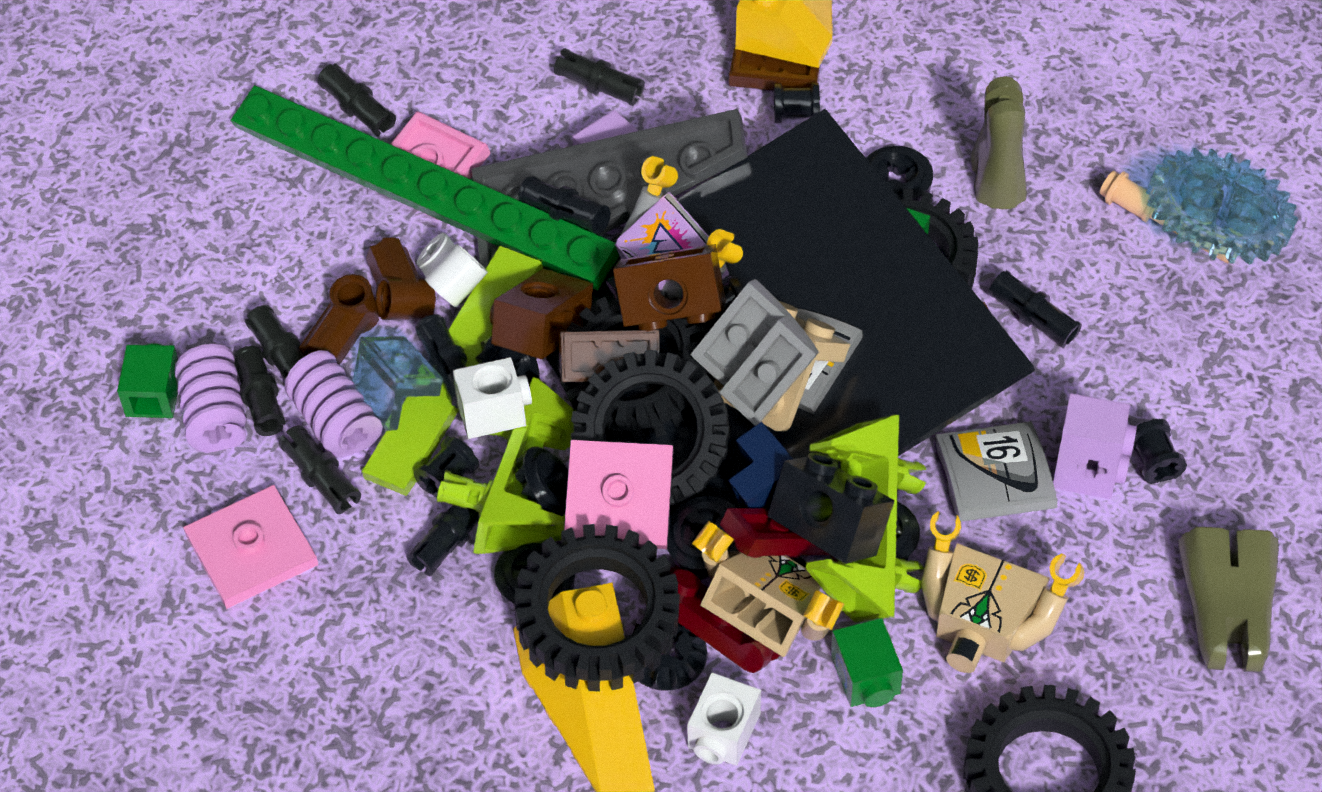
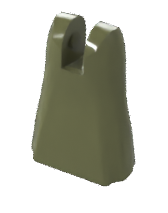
[970,76,1027,210]
[1178,527,1279,672]

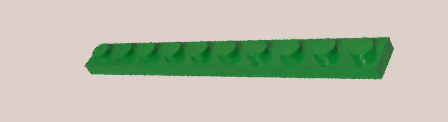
[230,85,620,291]

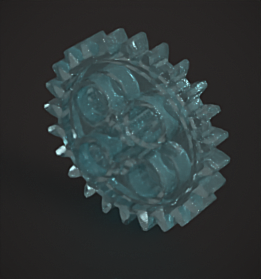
[1146,148,1298,265]

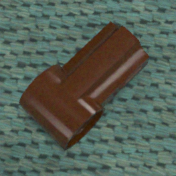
[366,237,436,321]
[299,274,379,365]

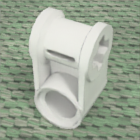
[417,233,488,307]

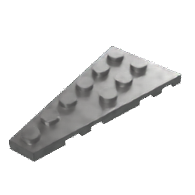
[472,109,747,269]

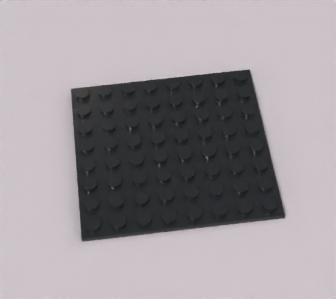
[545,108,1035,581]

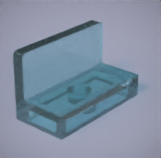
[353,336,443,431]

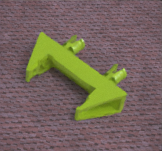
[437,377,575,554]
[806,414,927,623]

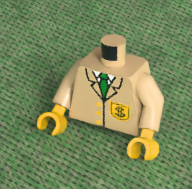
[921,511,1085,673]
[692,521,845,657]

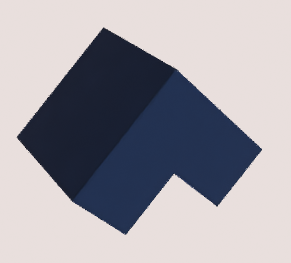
[728,422,793,508]

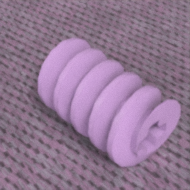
[174,343,247,453]
[284,350,383,458]

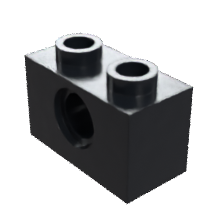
[767,453,895,564]

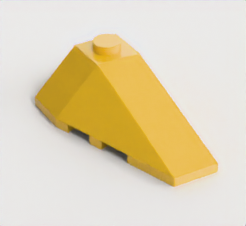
[735,0,833,68]
[513,583,655,792]

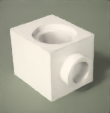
[453,357,532,439]
[687,673,761,766]

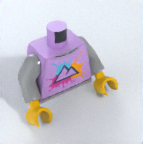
[606,156,743,300]

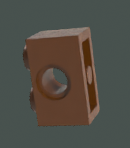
[613,244,726,331]
[489,269,593,359]

